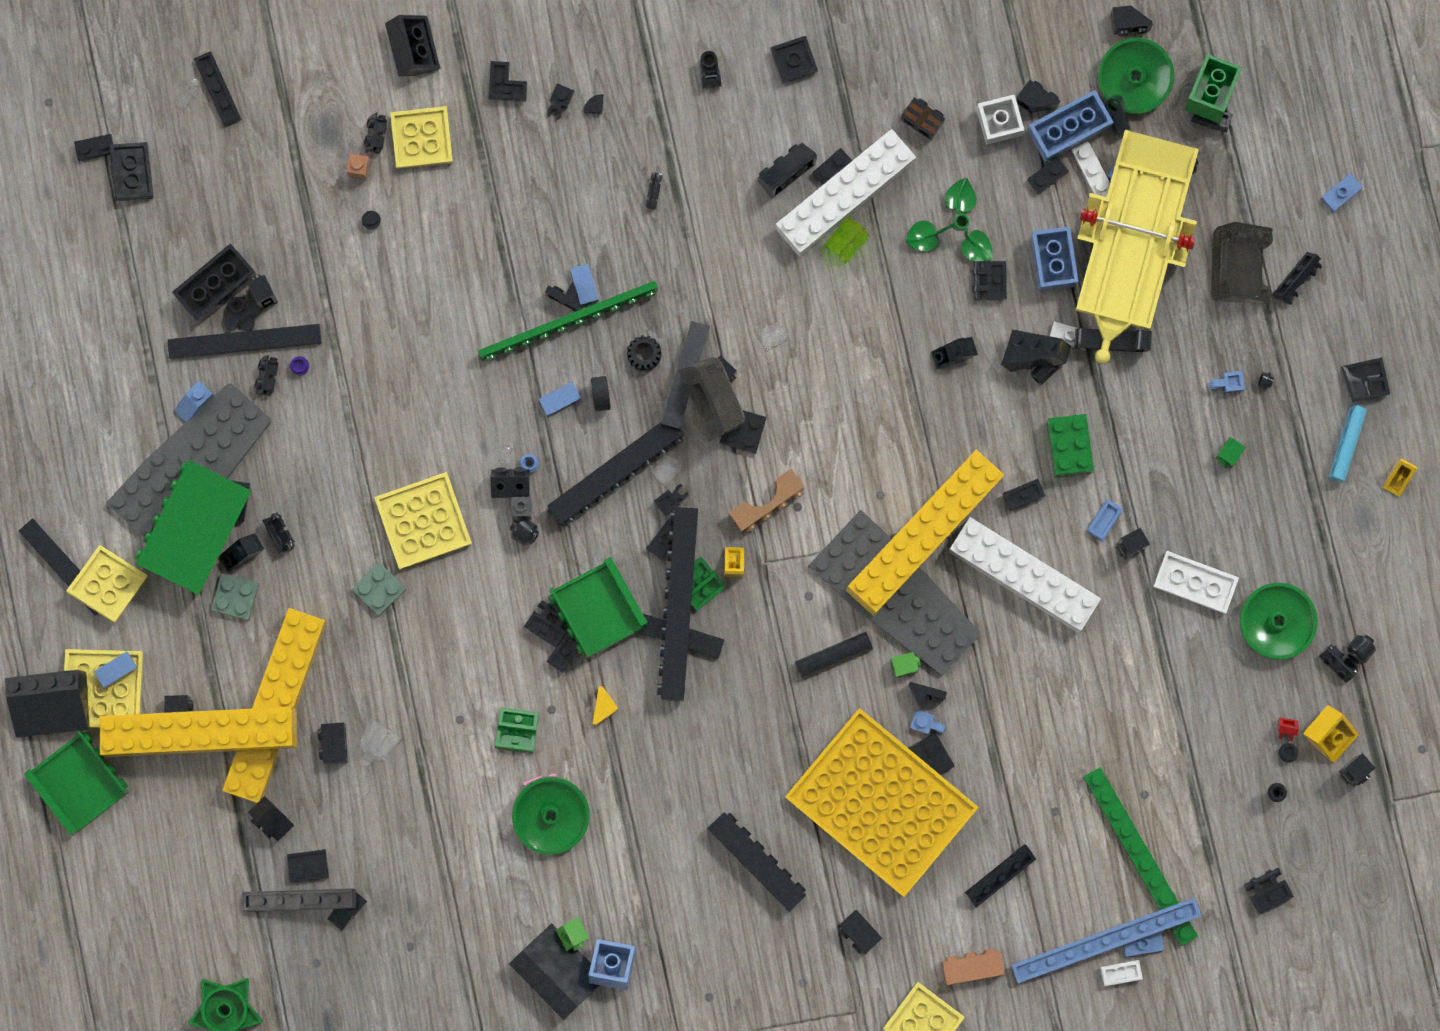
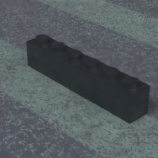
[707,812,806,912]

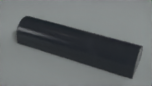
[795,631,873,680]

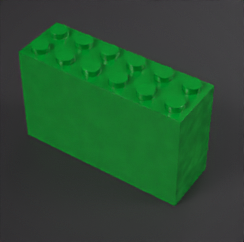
[134,460,251,595]

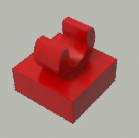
[1277,717,1299,741]

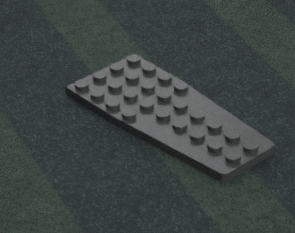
[106,383,271,538]
[809,510,980,675]

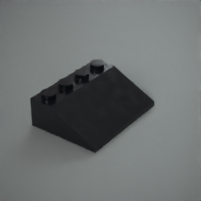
[5,669,90,738]
[509,923,600,1020]

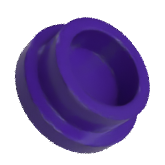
[290,356,309,375]

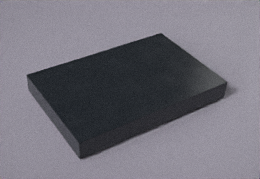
[109,142,154,201]

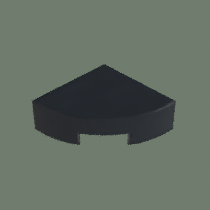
[584,94,604,114]

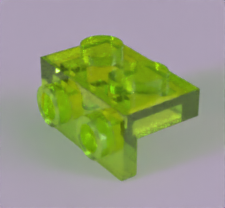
[824,217,870,264]

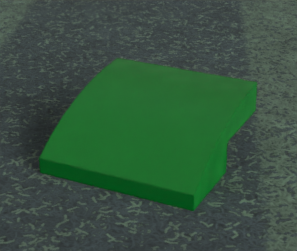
[691,556,726,611]
[495,707,539,754]

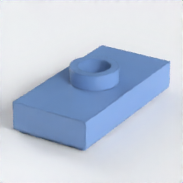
[1321,173,1363,212]
[1123,931,1164,957]

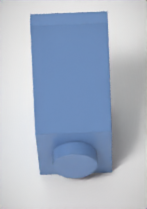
[174,381,214,422]

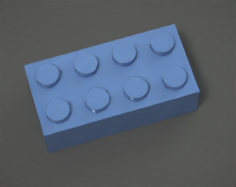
[1027,90,1113,163]

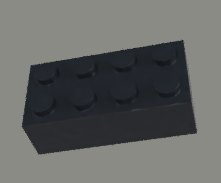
[172,243,257,325]

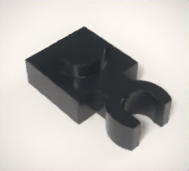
[547,83,574,120]
[653,484,689,517]

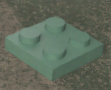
[352,562,407,616]
[211,573,259,620]

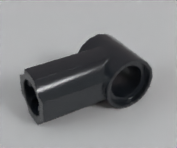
[1105,95,1131,134]
[1030,364,1064,385]

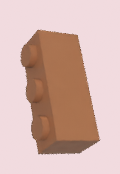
[941,948,1005,985]

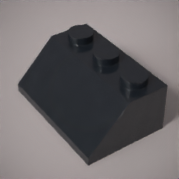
[385,15,441,76]
[758,143,817,199]

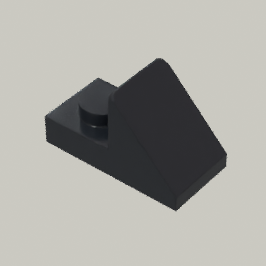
[545,282,581,312]
[908,682,947,710]
[327,892,368,931]

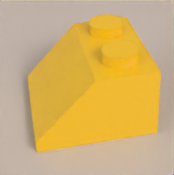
[1303,705,1359,763]

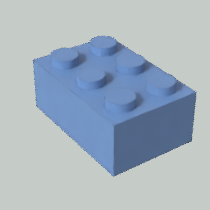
[1030,226,1079,292]

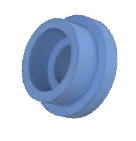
[520,454,539,473]

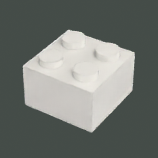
[976,94,1024,145]

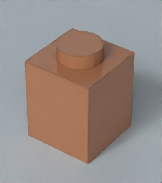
[346,153,371,180]

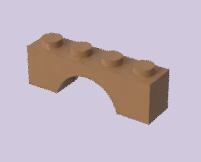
[728,469,804,533]

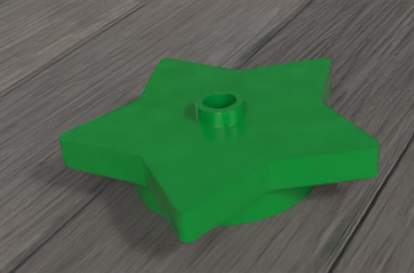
[188,978,263,1031]

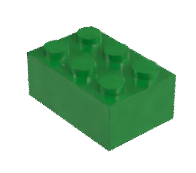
[1184,54,1242,124]
[1046,414,1094,478]

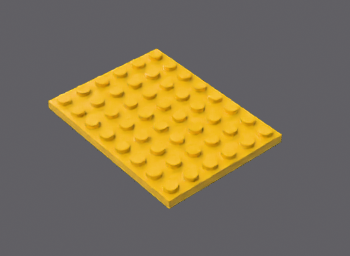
[785,708,979,897]

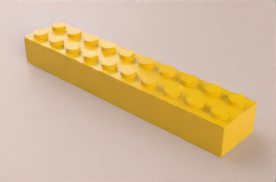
[845,449,1004,616]
[222,608,327,803]
[100,707,297,757]

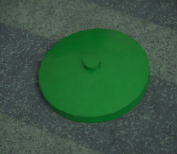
[1098,38,1175,114]
[1240,583,1318,660]
[512,776,590,855]

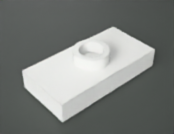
[1050,321,1086,351]
[1100,960,1143,986]

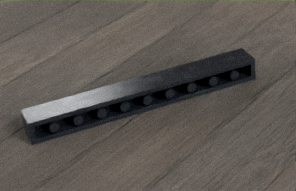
[657,507,698,702]

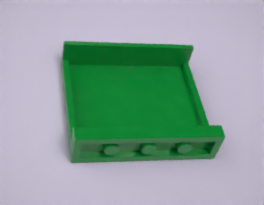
[548,557,648,659]
[24,731,129,836]

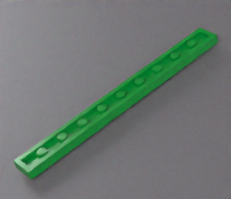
[478,280,658,361]
[1083,767,1199,946]

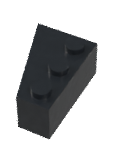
[1001,329,1071,372]

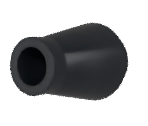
[1268,783,1287,802]

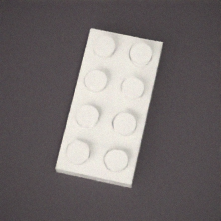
[1153,551,1239,614]

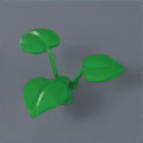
[905,178,993,262]

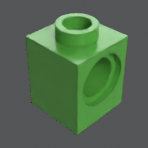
[891,652,921,678]
[556,917,589,951]

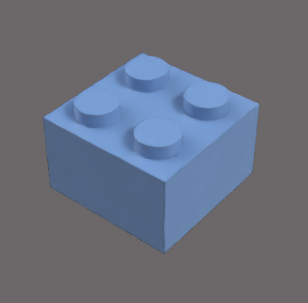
[589,939,636,990]

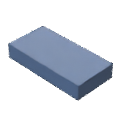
[570,264,599,306]
[538,382,581,417]
[1086,499,1123,542]
[94,651,138,688]

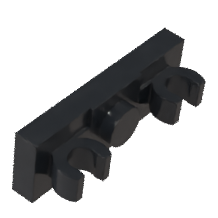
[1272,252,1322,305]

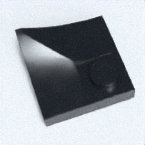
[1341,357,1390,403]
[907,732,955,775]

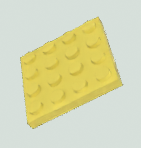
[374,472,472,570]
[64,649,144,728]

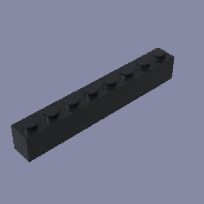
[547,421,684,526]

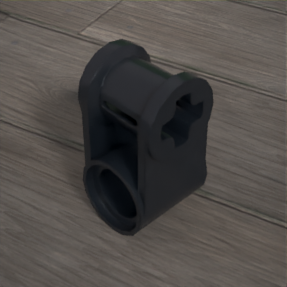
[700,51,722,89]

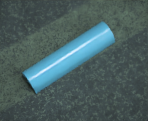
[1328,405,1367,483]

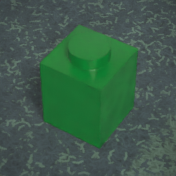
[1215,437,1246,469]

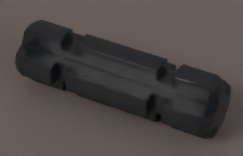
[645,172,662,209]

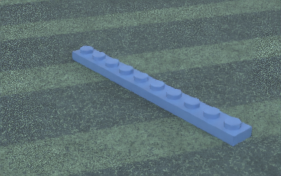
[1011,898,1202,983]

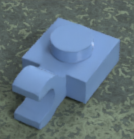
[1209,371,1245,393]
[910,710,946,734]

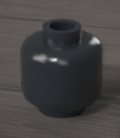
[509,518,539,546]
[1347,635,1376,664]

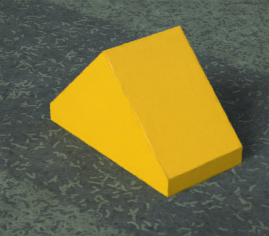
[1383,458,1418,497]
[724,547,744,578]
[593,686,619,726]

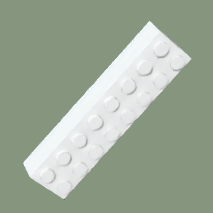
[775,129,916,257]
[948,517,1101,633]

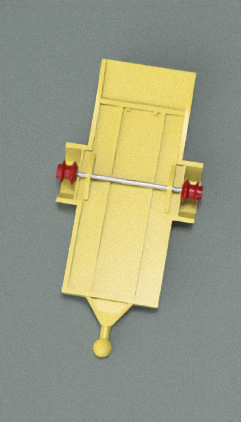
[1076,130,1199,364]

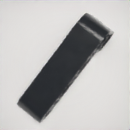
[1074,328,1152,352]

